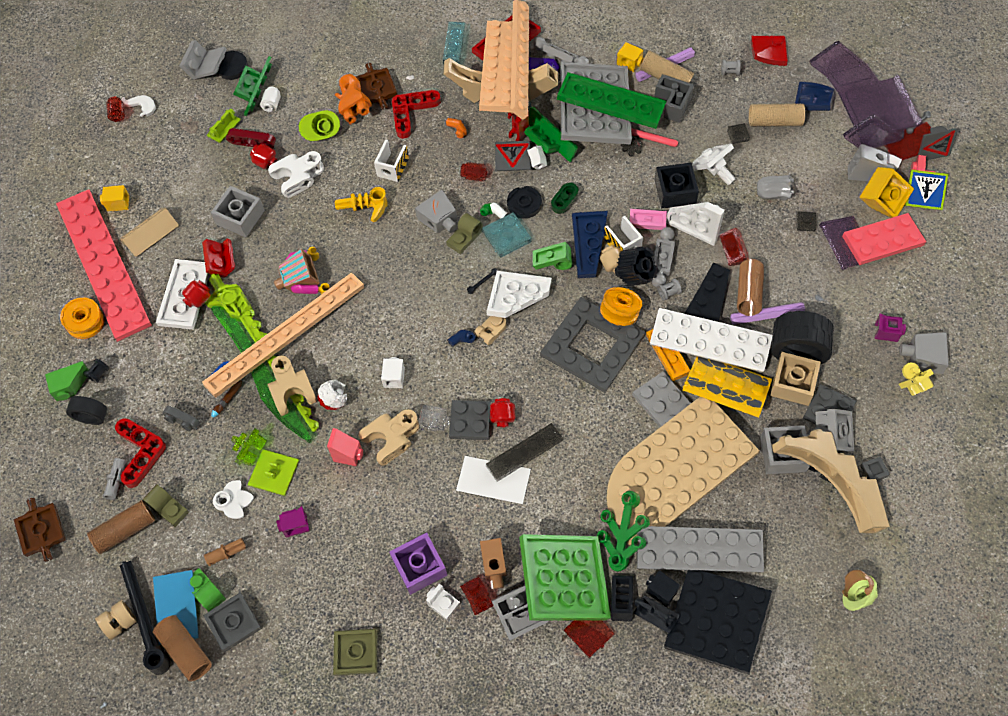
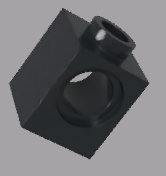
[646,570,681,607]

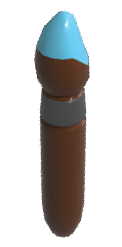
[211,380,242,418]

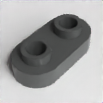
[162,406,200,431]

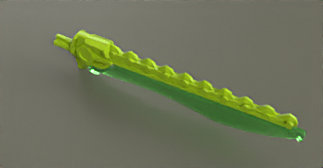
[204,274,319,443]

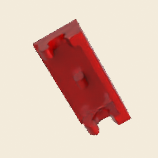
[508,109,529,141]

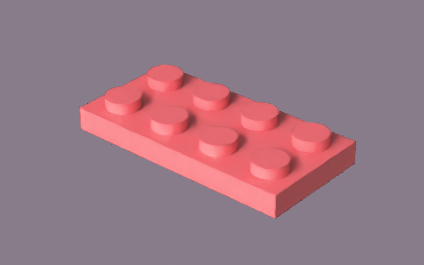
[842,213,926,265]

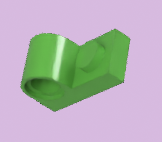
[533,242,572,270]
[190,568,226,612]

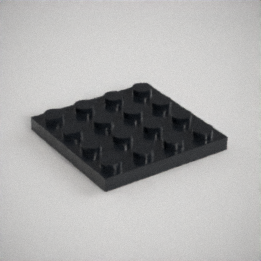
[664,570,772,675]

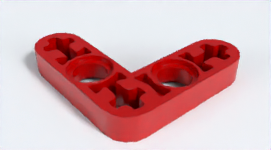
[392,90,441,139]
[115,418,166,488]

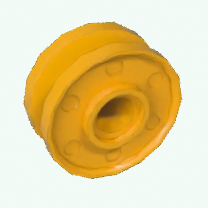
[600,287,642,326]
[60,297,105,339]

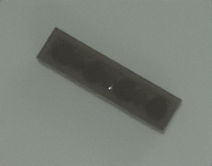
[486,423,563,482]

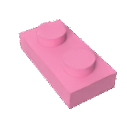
[629,209,667,230]

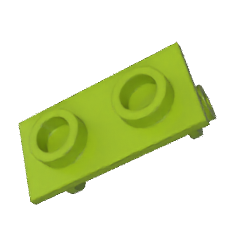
[206,108,241,143]

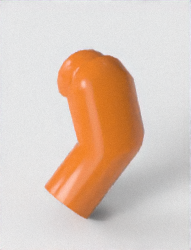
[446,118,467,138]

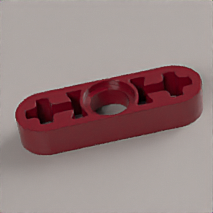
[226,128,276,149]

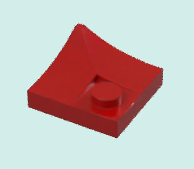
[751,36,788,66]

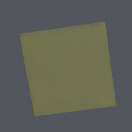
[333,629,377,676]

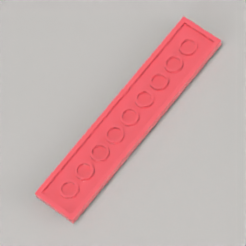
[56,189,152,342]

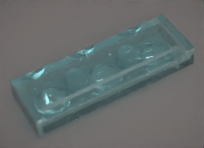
[443,22,465,64]

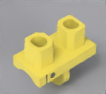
[899,362,934,396]

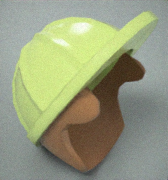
[842,570,878,611]

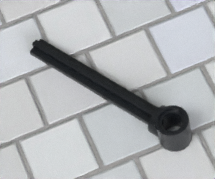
[119,560,170,675]

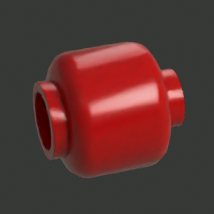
[250,143,277,169]
[182,280,210,308]
[490,398,515,428]

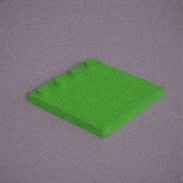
[519,534,611,621]

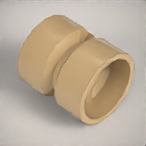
[95,600,137,640]

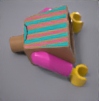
[274,247,330,295]

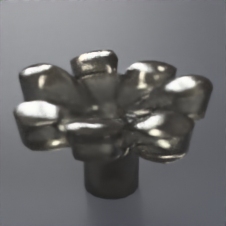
[621,136,643,157]

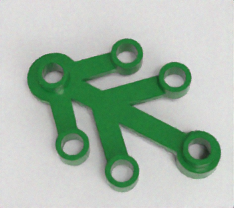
[597,491,650,572]

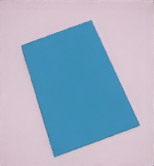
[153,570,199,645]

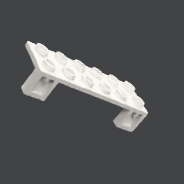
[650,308,773,372]

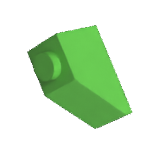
[45,361,89,401]

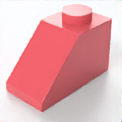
[327,428,363,466]

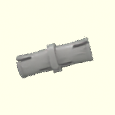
[103,458,127,500]

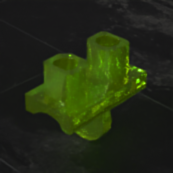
[231,428,267,467]

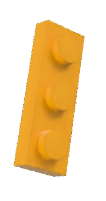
[646,329,690,381]

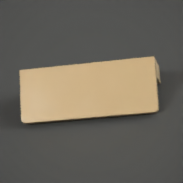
[119,208,178,256]

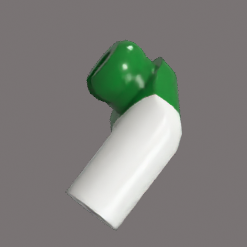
[480,202,507,220]

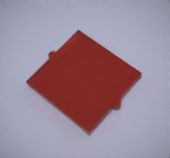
[563,620,615,658]

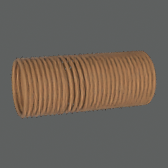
[737,259,764,316]
[87,500,155,554]
[153,615,212,682]

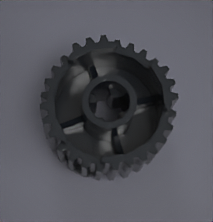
[615,247,659,286]

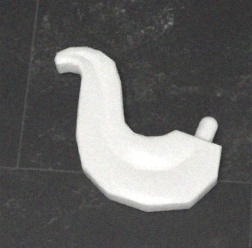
[121,95,156,117]

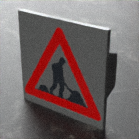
[917,126,958,160]
[495,141,531,171]

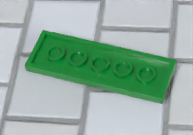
[557,72,666,129]

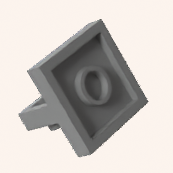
[816,409,854,452]

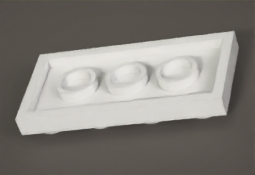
[156,259,210,330]

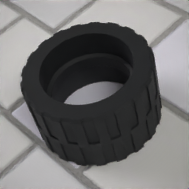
[771,311,834,365]

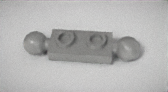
[533,37,589,64]
[651,227,675,288]

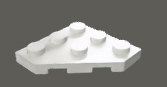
[666,202,725,246]
[487,271,552,318]

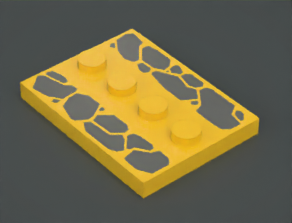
[682,356,772,418]

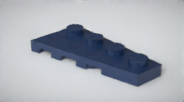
[572,211,608,278]

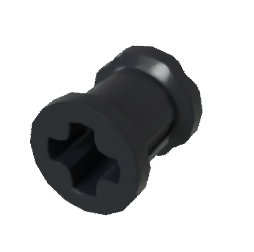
[83,358,110,384]

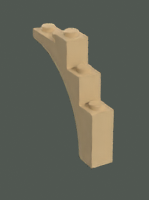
[444,58,558,103]
[772,429,890,533]

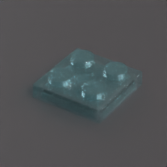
[482,213,532,258]

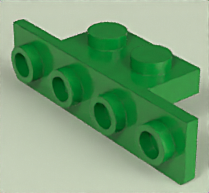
[233,56,272,116]
[524,107,578,162]

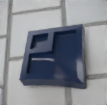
[795,82,835,111]

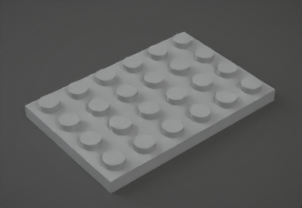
[560,62,632,145]

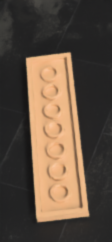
[479,20,513,113]

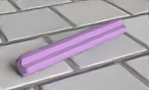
[635,47,695,82]
[730,302,805,324]

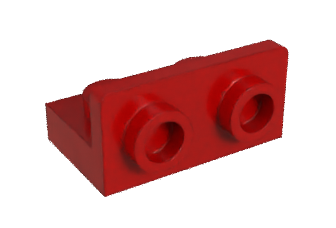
[202,238,235,278]

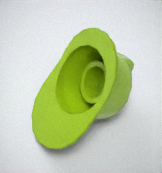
[298,110,340,141]

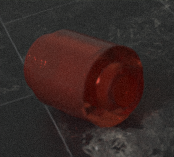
[106,96,125,122]
[460,162,487,182]

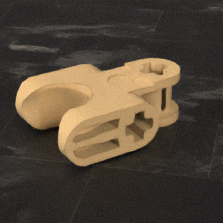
[268,356,317,416]
[358,409,419,466]

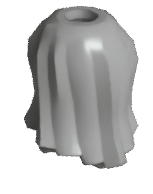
[757,175,794,201]

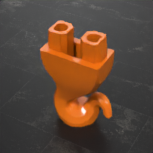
[335,74,372,124]

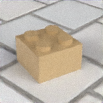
[770,352,821,406]

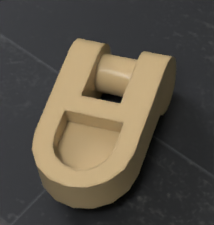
[474,316,506,345]

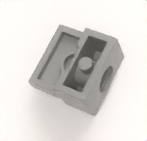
[491,584,548,640]

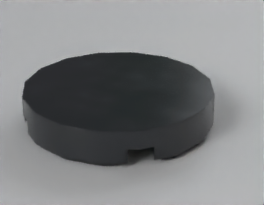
[217,51,248,80]
[507,186,542,219]

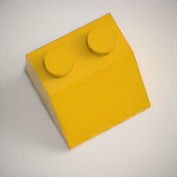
[859,167,914,218]

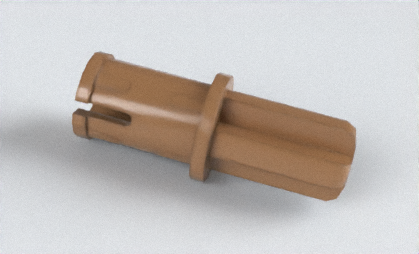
[204,538,246,566]

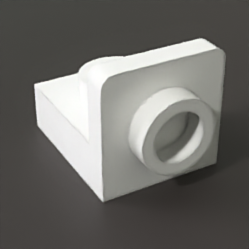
[426,584,460,620]

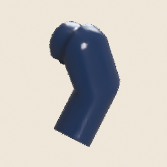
[447,330,476,347]

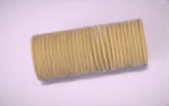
[639,50,694,83]
[749,103,805,127]

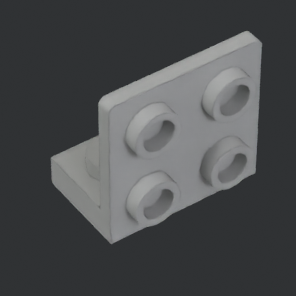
[179,40,227,79]

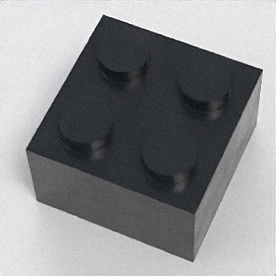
[654,162,699,209]

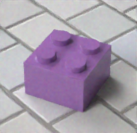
[389,533,447,595]

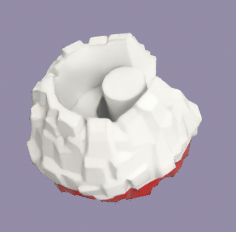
[317,380,347,410]

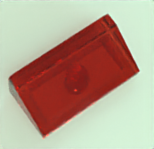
[719,227,749,266]

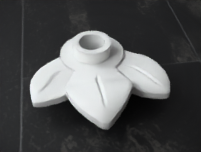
[213,480,254,519]

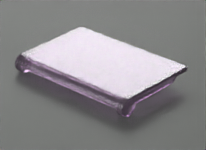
[819,216,876,270]

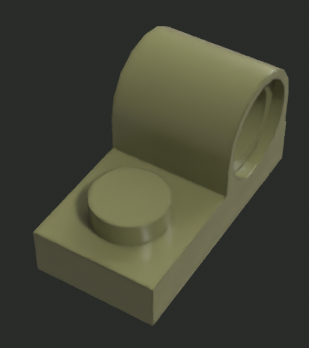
[446,213,483,255]
[142,484,189,527]

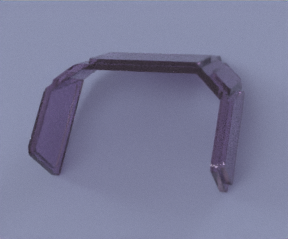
[809,41,923,148]

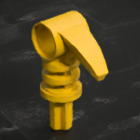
[335,187,388,223]

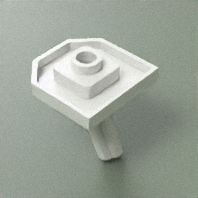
[692,144,735,185]

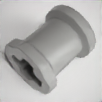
[721,60,740,75]
[657,278,682,301]

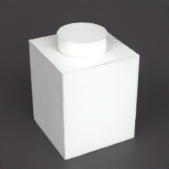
[381,357,405,389]

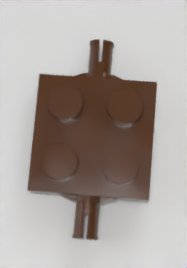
[356,63,397,110]
[13,498,66,562]

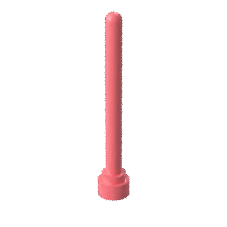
[631,128,678,147]

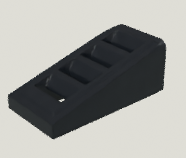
[611,575,633,622]

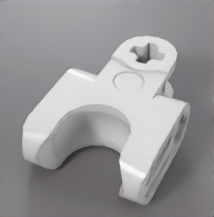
[268,151,324,198]

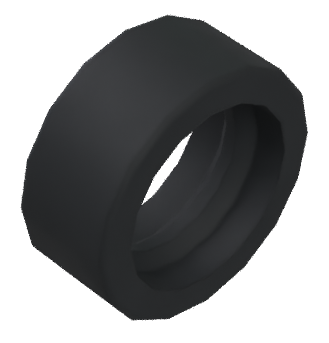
[66,396,108,425]

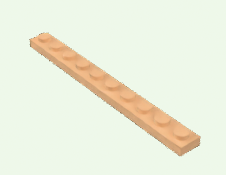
[510,0,529,120]
[202,273,364,398]

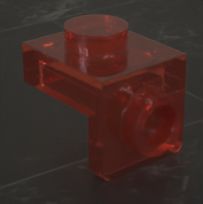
[460,577,493,615]

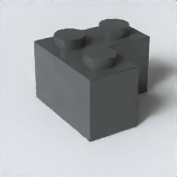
[654,74,694,123]

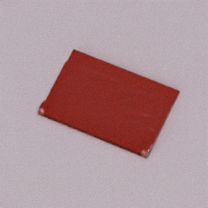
[879,122,931,161]

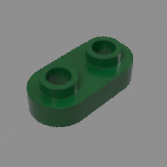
[551,183,579,214]

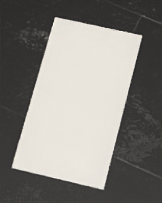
[456,456,531,504]

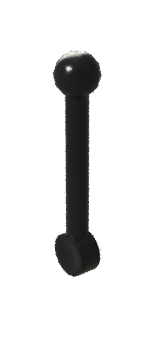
[467,268,498,294]

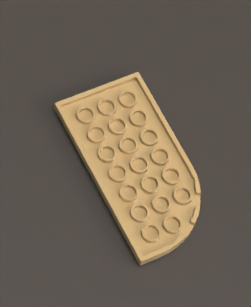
[607,397,760,546]

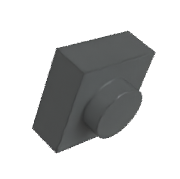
[860,457,890,481]

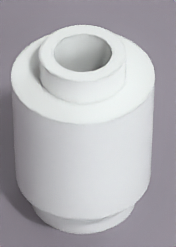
[260,87,281,112]

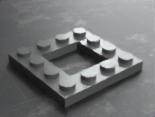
[540,297,645,393]

